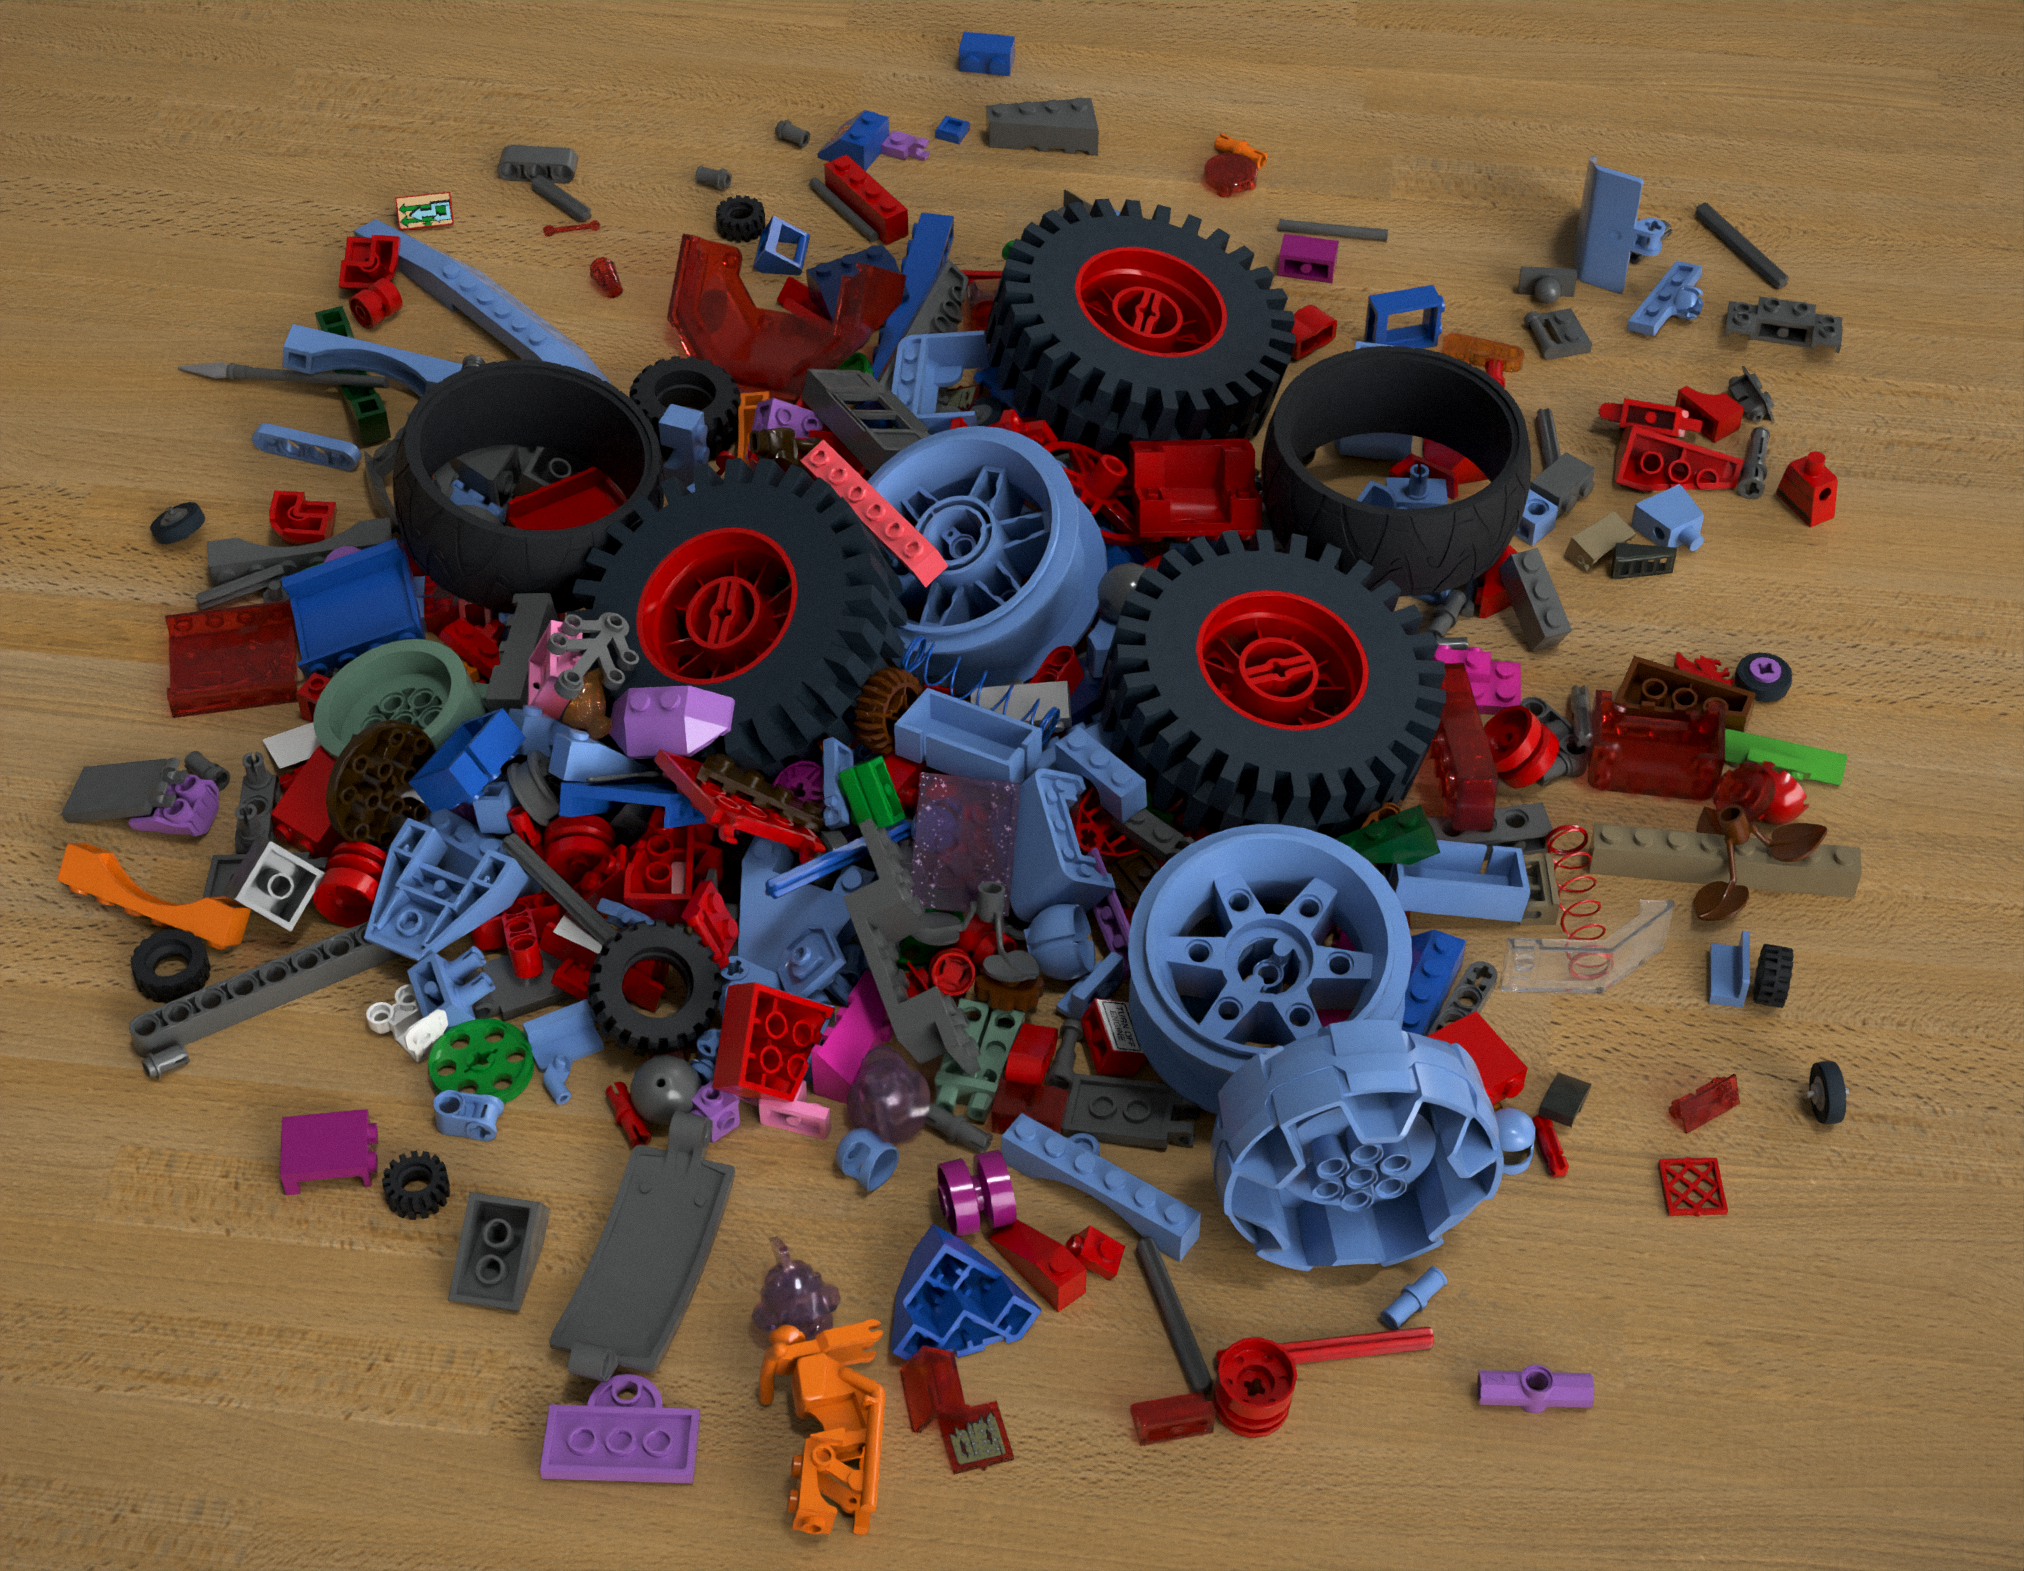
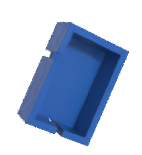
[408,708,526,812]

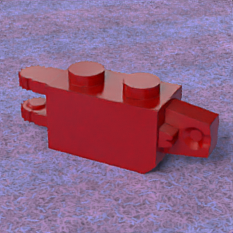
[1598,398,1703,438]

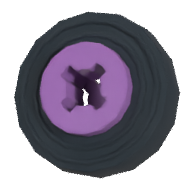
[1735,652,1792,702]

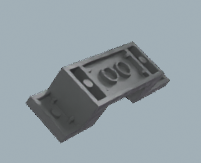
[843,818,981,1075]

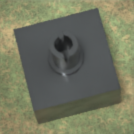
[223,836,326,931]

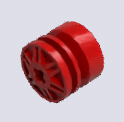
[312,841,388,928]
[1212,1337,1298,1438]

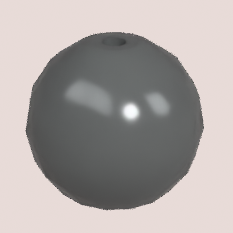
[1098,563,1147,624]
[630,1055,701,1127]

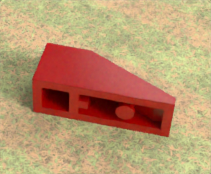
[989,1219,1087,1312]

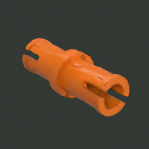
[1214,133,1268,169]

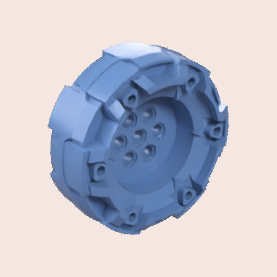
[1210,1019,1504,1271]

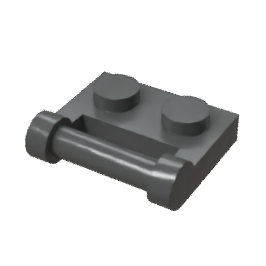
[1524,308,1592,360]

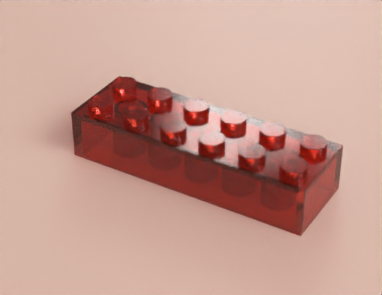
[1428,663,1498,831]

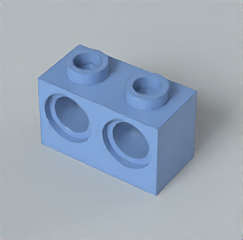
[1514,489,1558,546]

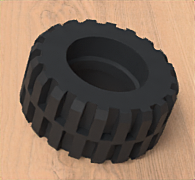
[629,356,741,461]
[587,919,722,1057]

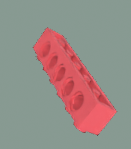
[800,440,949,588]

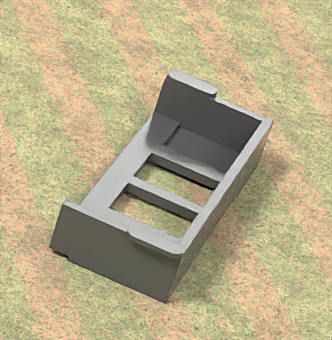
[801,369,930,475]

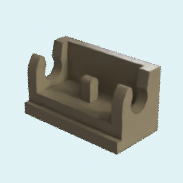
[1564,511,1637,571]
[1519,853,1560,926]

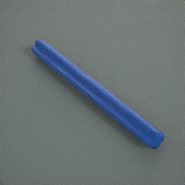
[765,819,911,899]

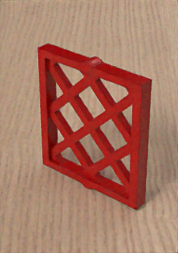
[1658,1157,1728,1217]

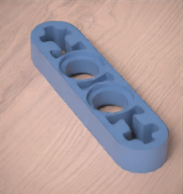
[252,423,362,471]

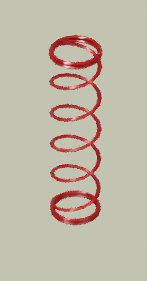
[1545,825,1612,977]

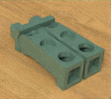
[935,998,1025,1122]

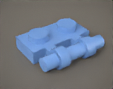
[596,898,667,929]

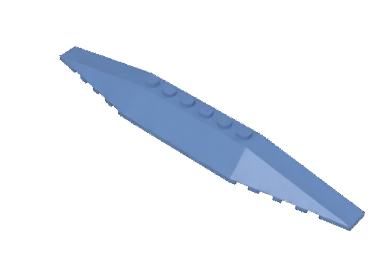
[354,219,611,384]

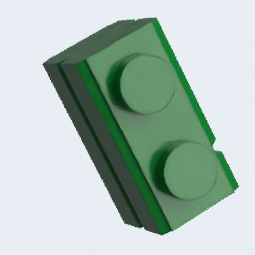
[838,756,906,835]

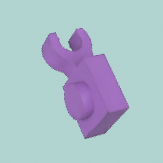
[881,131,930,161]

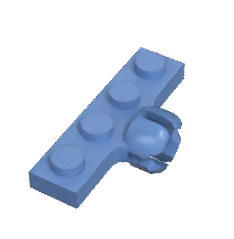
[1628,261,1704,336]

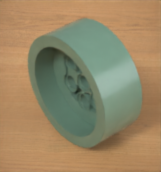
[314,639,488,760]

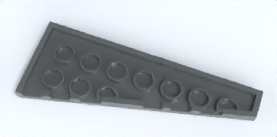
[877,260,969,413]

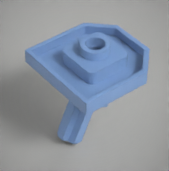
[776,925,854,1006]

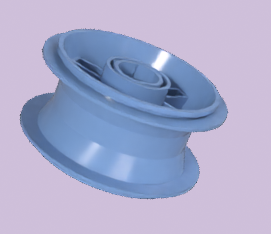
[867,426,1107,696]
[1128,824,1412,1115]

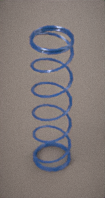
[901,635,1060,745]

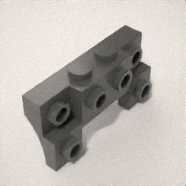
[1725,296,1843,353]

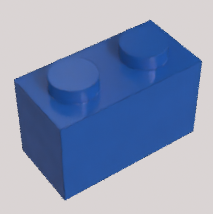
[959,32,1015,76]

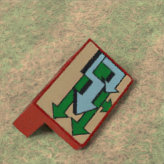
[395,192,454,231]

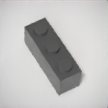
[1498,548,1572,652]

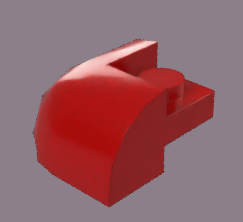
[338,235,401,291]
[269,490,337,546]

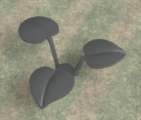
[911,881,1040,982]

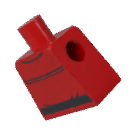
[1776,451,1838,528]

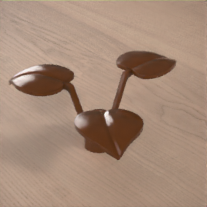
[1694,805,1828,921]

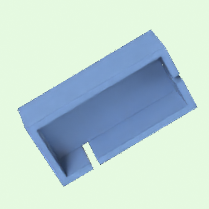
[894,688,1042,797]
[1384,840,1530,922]

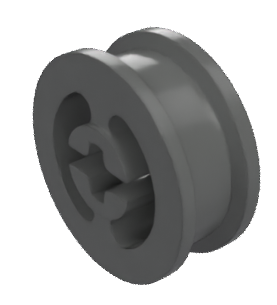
[507,750,566,827]

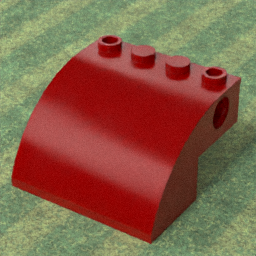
[1129,439,1262,542]

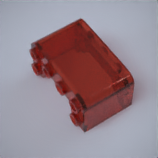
[1588,690,1725,801]

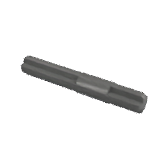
[1571,685,1593,747]

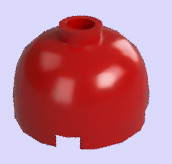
[1743,761,1809,826]

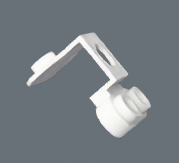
[366,984,448,1063]

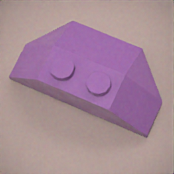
[608,686,735,759]

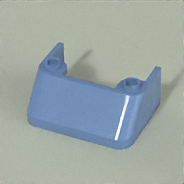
[891,330,990,435]

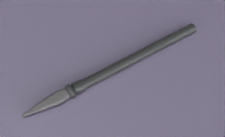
[178,362,389,389]

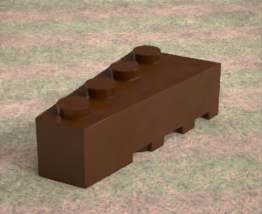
[1610,656,1756,737]

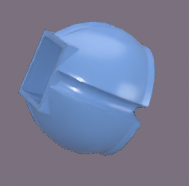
[1024,904,1095,980]

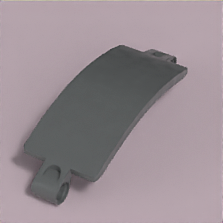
[549,1110,735,1382]

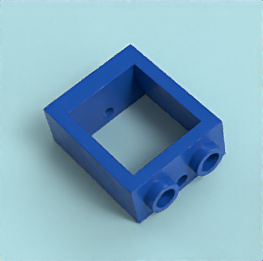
[1364,285,1445,349]

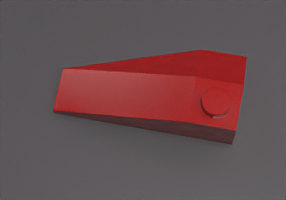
[623,806,695,924]

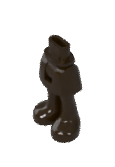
[749,427,830,481]

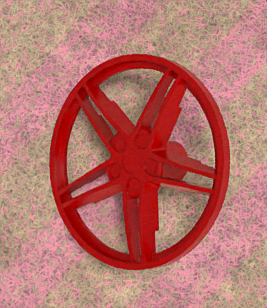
[1042,441,1145,546]

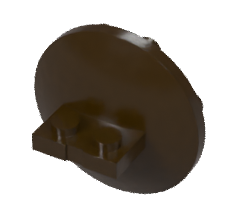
[326,720,436,848]

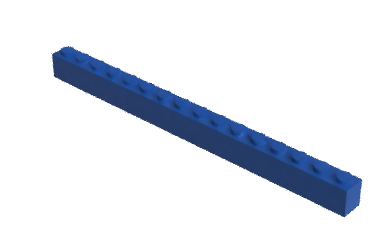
[855,212,954,429]

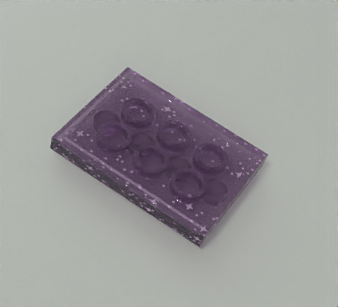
[910,772,1020,917]

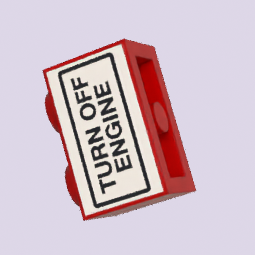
[1080,998,1146,1077]

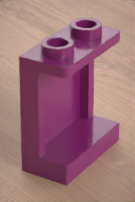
[280,1109,378,1195]

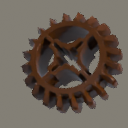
[854,667,923,755]

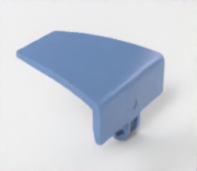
[1574,156,1666,294]

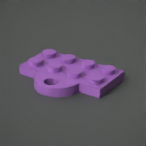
[540,1374,701,1483]

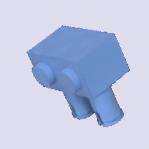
[407,946,495,1033]

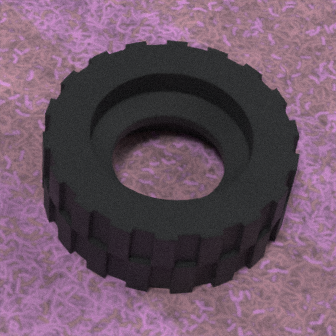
[130,929,211,1004]

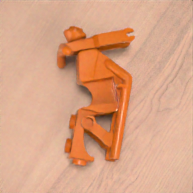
[759,1319,886,1535]

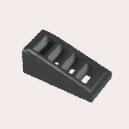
[1612,543,1677,579]

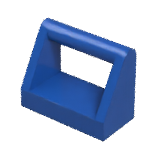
[753,216,810,275]

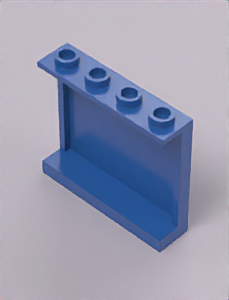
[281,538,426,679]
[559,780,707,828]

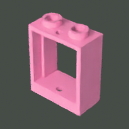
[527,620,583,719]

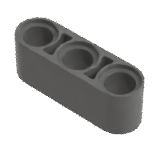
[497,145,578,184]

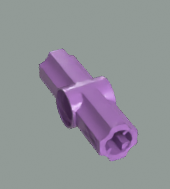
[1477,1364,1594,1413]

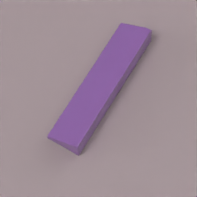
[1086,848,1131,979]

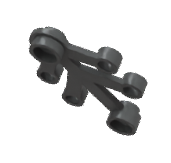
[547,612,639,700]

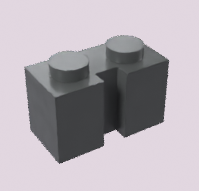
[1530,452,1595,520]

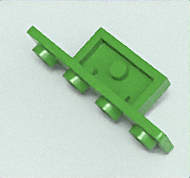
[1714,728,1847,786]

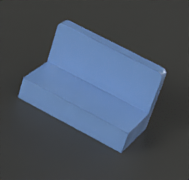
[1709,931,1750,1008]
[522,999,604,1073]

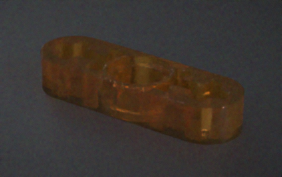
[1442,333,1524,373]

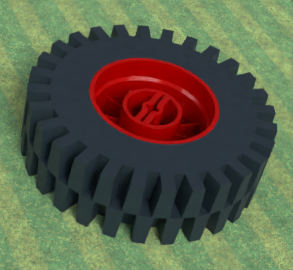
[985,199,1296,469]
[567,458,907,781]
[1098,529,1447,839]

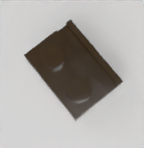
[1105,849,1161,912]

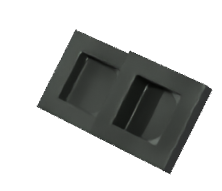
[1538,1073,1592,1127]

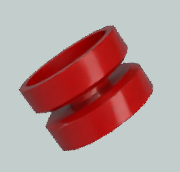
[1475,705,1559,789]
[543,814,616,888]

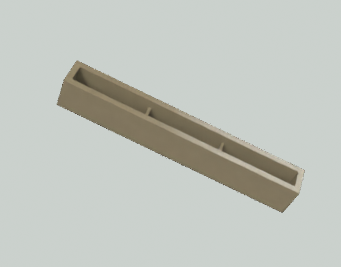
[1589,823,1862,898]

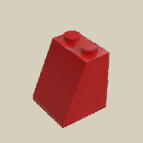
[271,745,348,859]
[1426,1011,1528,1106]

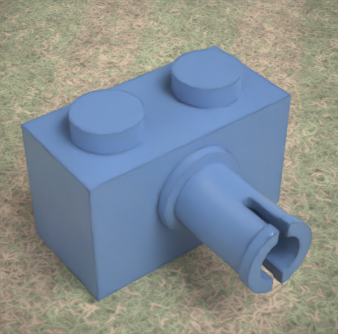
[1385,464,1448,509]

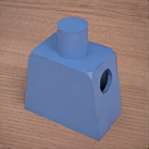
[1631,484,1704,551]

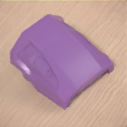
[128,774,219,836]

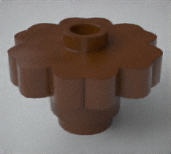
[974,968,1044,1023]

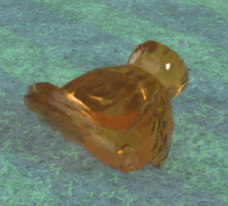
[562,668,612,740]

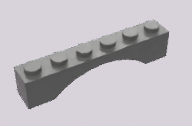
[207,517,394,587]

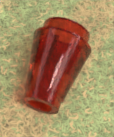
[590,257,623,298]

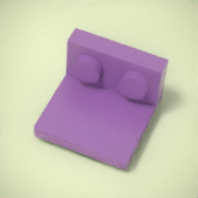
[746,398,824,460]

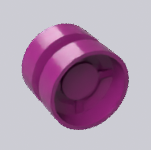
[937,1150,1017,1237]

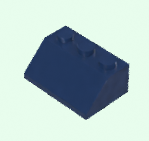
[806,244,909,325]

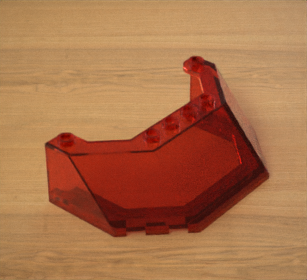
[667,233,907,401]

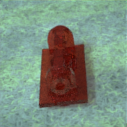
[1668,1074,1740,1134]

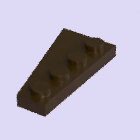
[695,753,826,833]

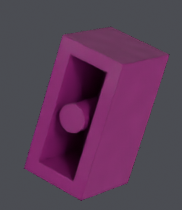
[1278,234,1339,283]

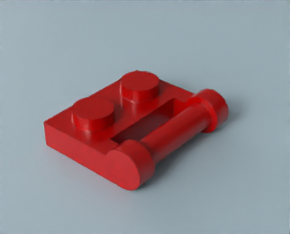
[682,880,740,970]

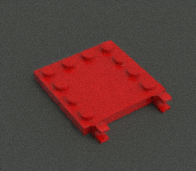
[654,749,826,864]

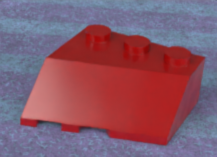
[712,982,835,1102]

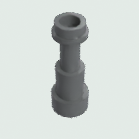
[1045,1019,1084,1093]

